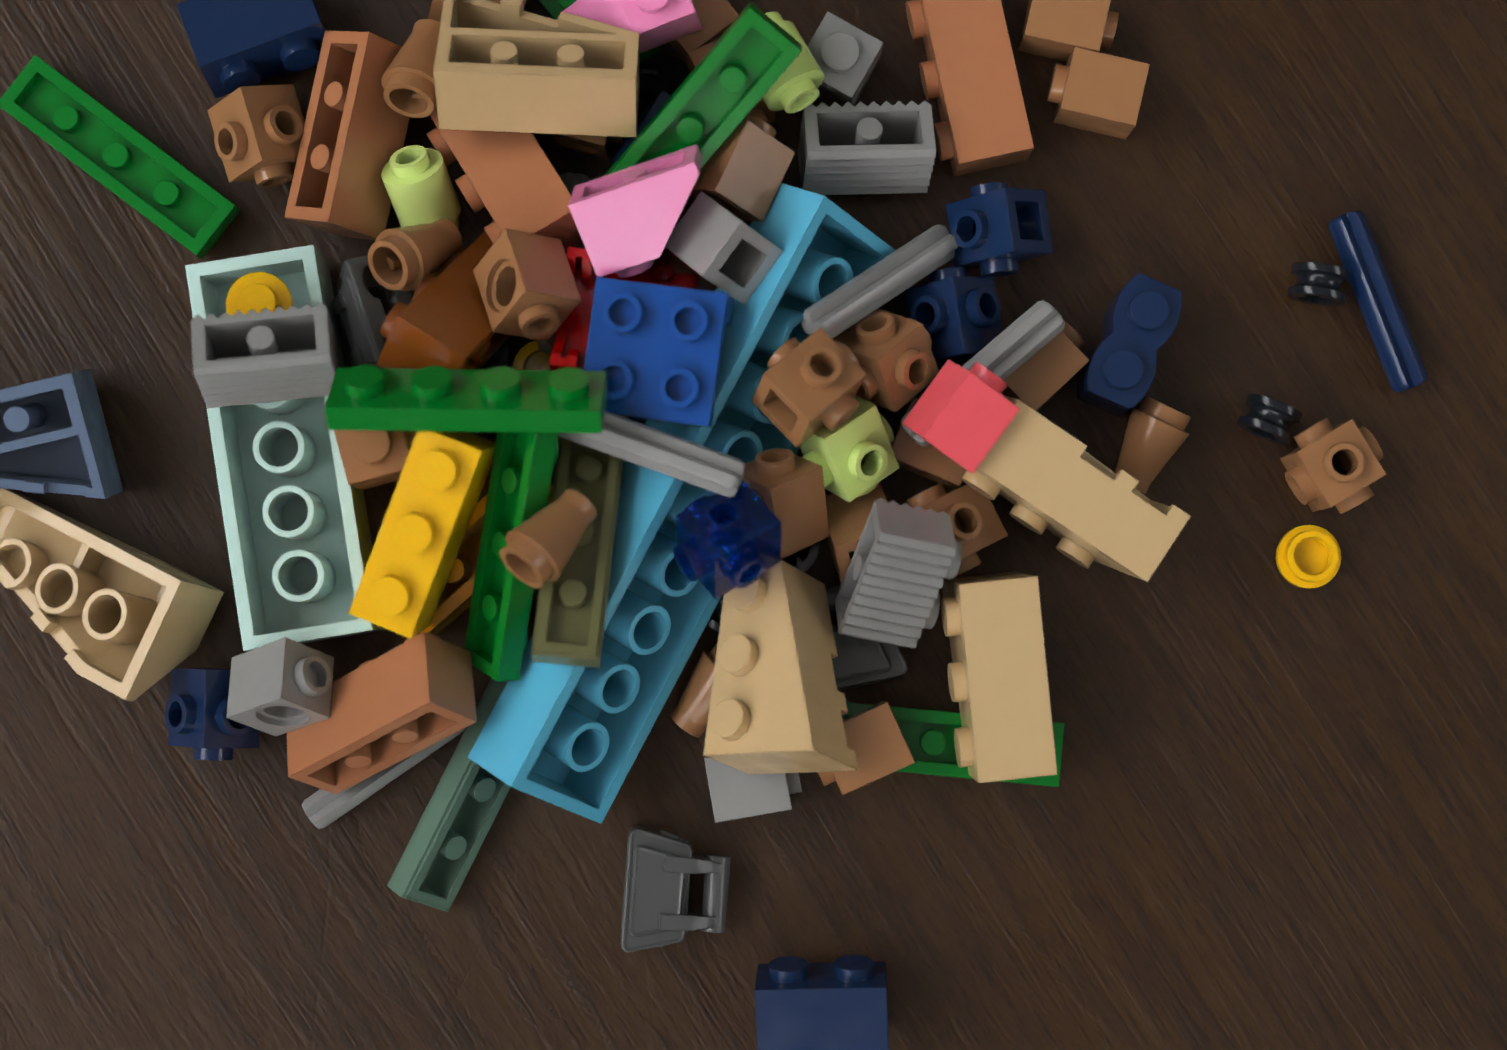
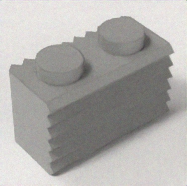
[797,100,936,195]
[191,302,339,408]
[835,498,962,649]

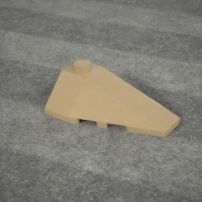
[0,488,224,702]

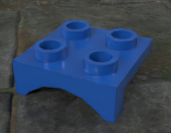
[583,277,734,428]

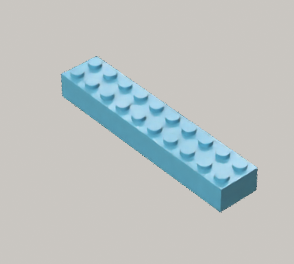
[468,183,895,824]

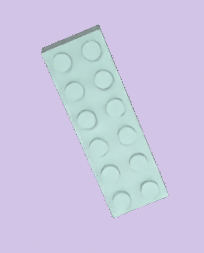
[185,245,385,651]

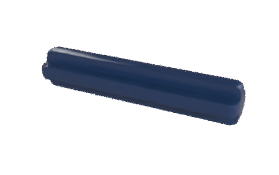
[1328,210,1428,392]

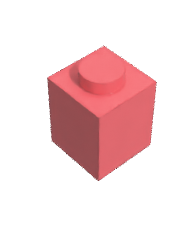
[902,359,1020,474]

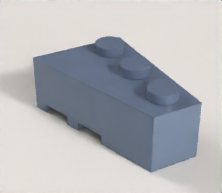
[0,369,124,499]

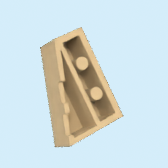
[433,0,640,137]
[961,395,1191,582]
[703,560,859,775]
[941,572,1057,783]

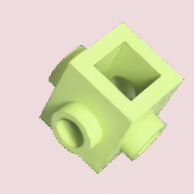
[800,395,900,502]

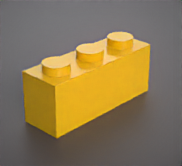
[349,431,496,639]

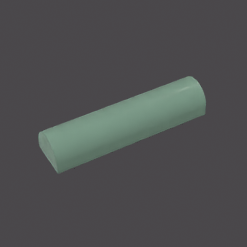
[387,678,511,912]

